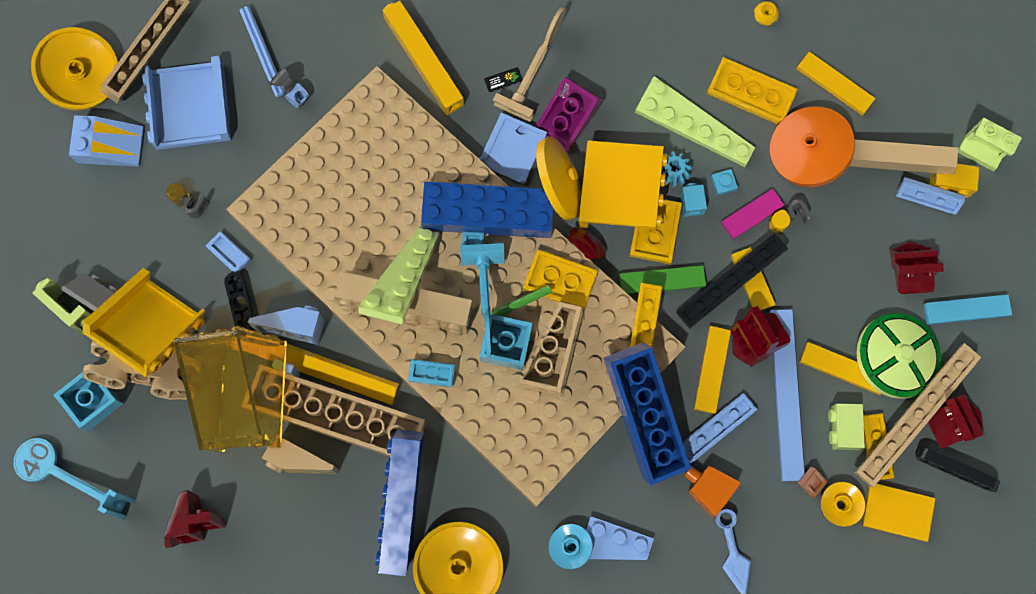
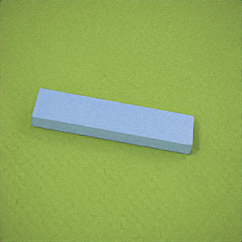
[683,393,757,464]

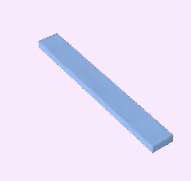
[770,310,804,482]

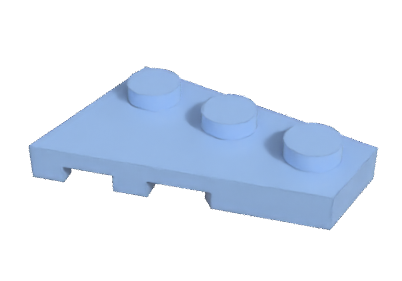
[586,517,654,560]

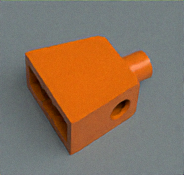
[684,465,741,518]

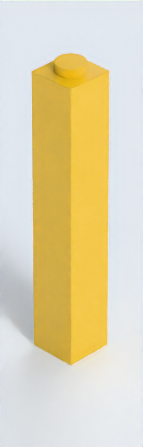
[382,0,464,116]

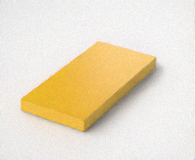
[707,57,798,125]

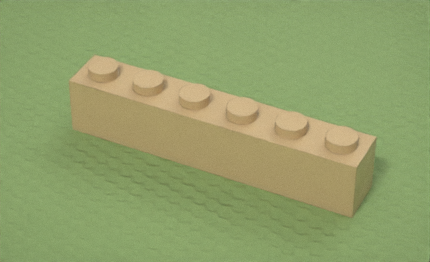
[100,0,190,104]

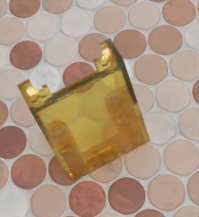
[174,327,287,452]

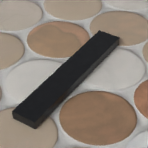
[676,233,788,329]

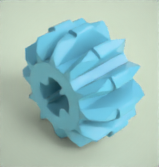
[661,151,692,188]

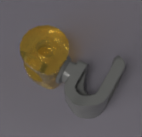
[166,183,209,218]

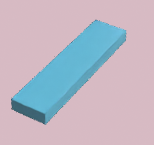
[923,295,1012,325]

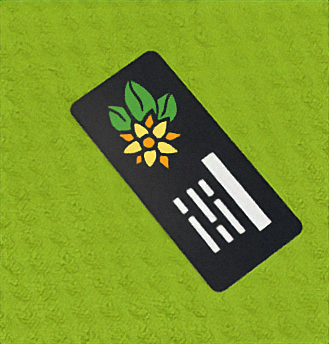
[484,67,523,92]

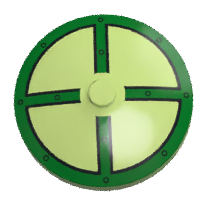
[856,313,941,399]

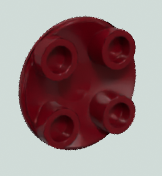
[567,227,606,261]

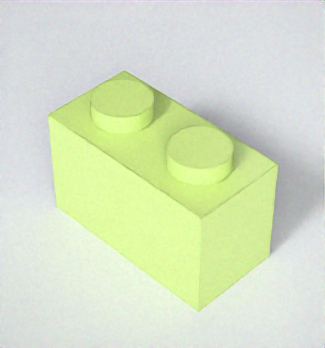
[828,404,865,450]

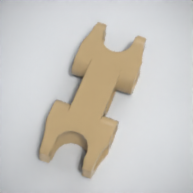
[83,341,202,400]

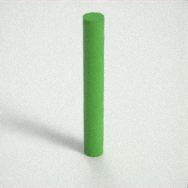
[490,285,552,316]

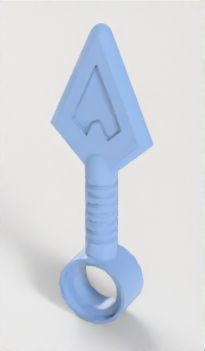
[715,509,751,594]

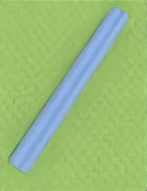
[240,6,285,97]

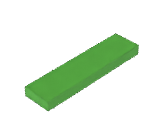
[619,266,706,295]

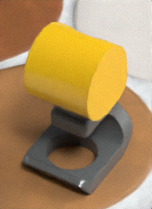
[769,199,811,233]

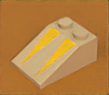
[262,434,339,474]

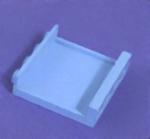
[142,56,231,150]

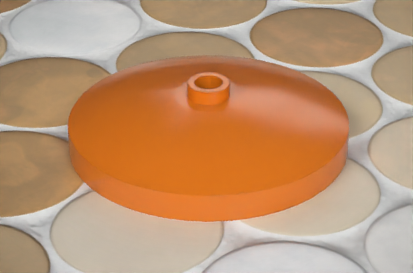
[770,107,855,187]

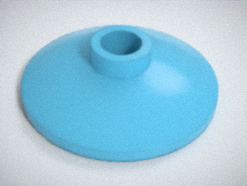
[549,524,593,569]

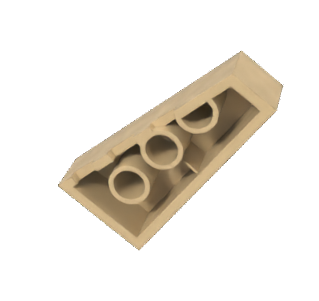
[517,302,583,397]

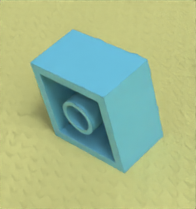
[480,314,533,370]
[54,372,123,432]

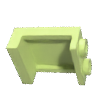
[958,118,1022,172]
[33,277,92,335]

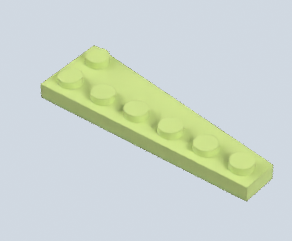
[635,77,755,167]
[358,228,439,324]

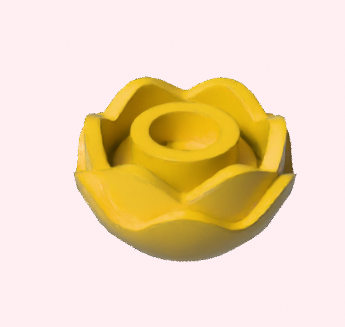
[754,1,779,26]

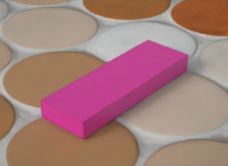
[721,189,785,240]

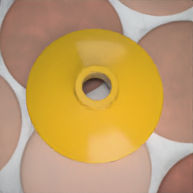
[821,482,865,527]

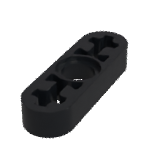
[224,272,254,331]

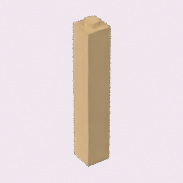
[849,140,958,175]

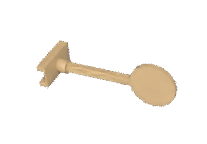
[493,6,566,123]

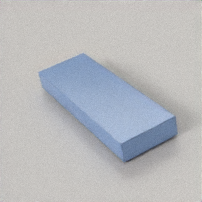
[896,177,965,215]

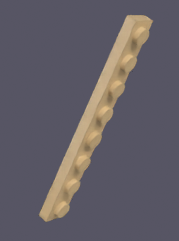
[855,343,981,488]

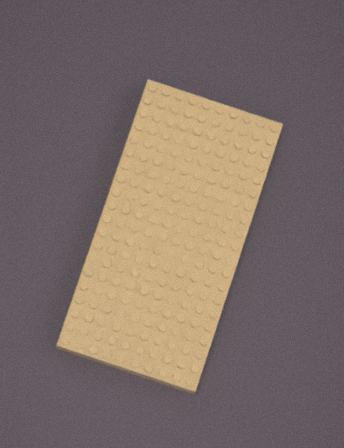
[226,66,685,508]

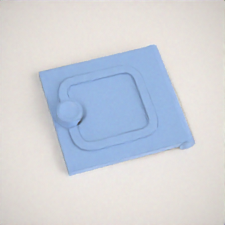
[479,113,547,184]

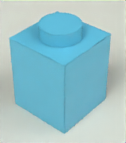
[680,183,707,217]

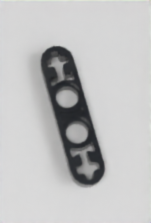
[916,447,1000,492]

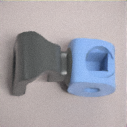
[268,69,309,108]

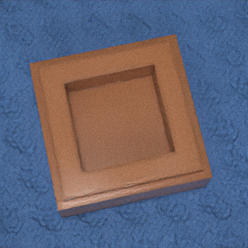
[798,467,827,499]

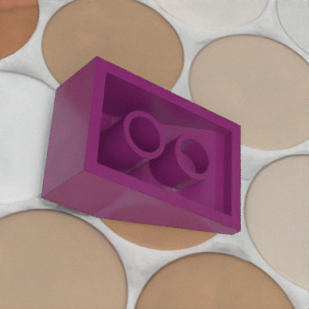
[535,77,604,152]

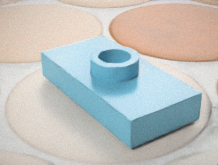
[408,359,455,388]

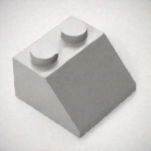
[61,273,118,311]

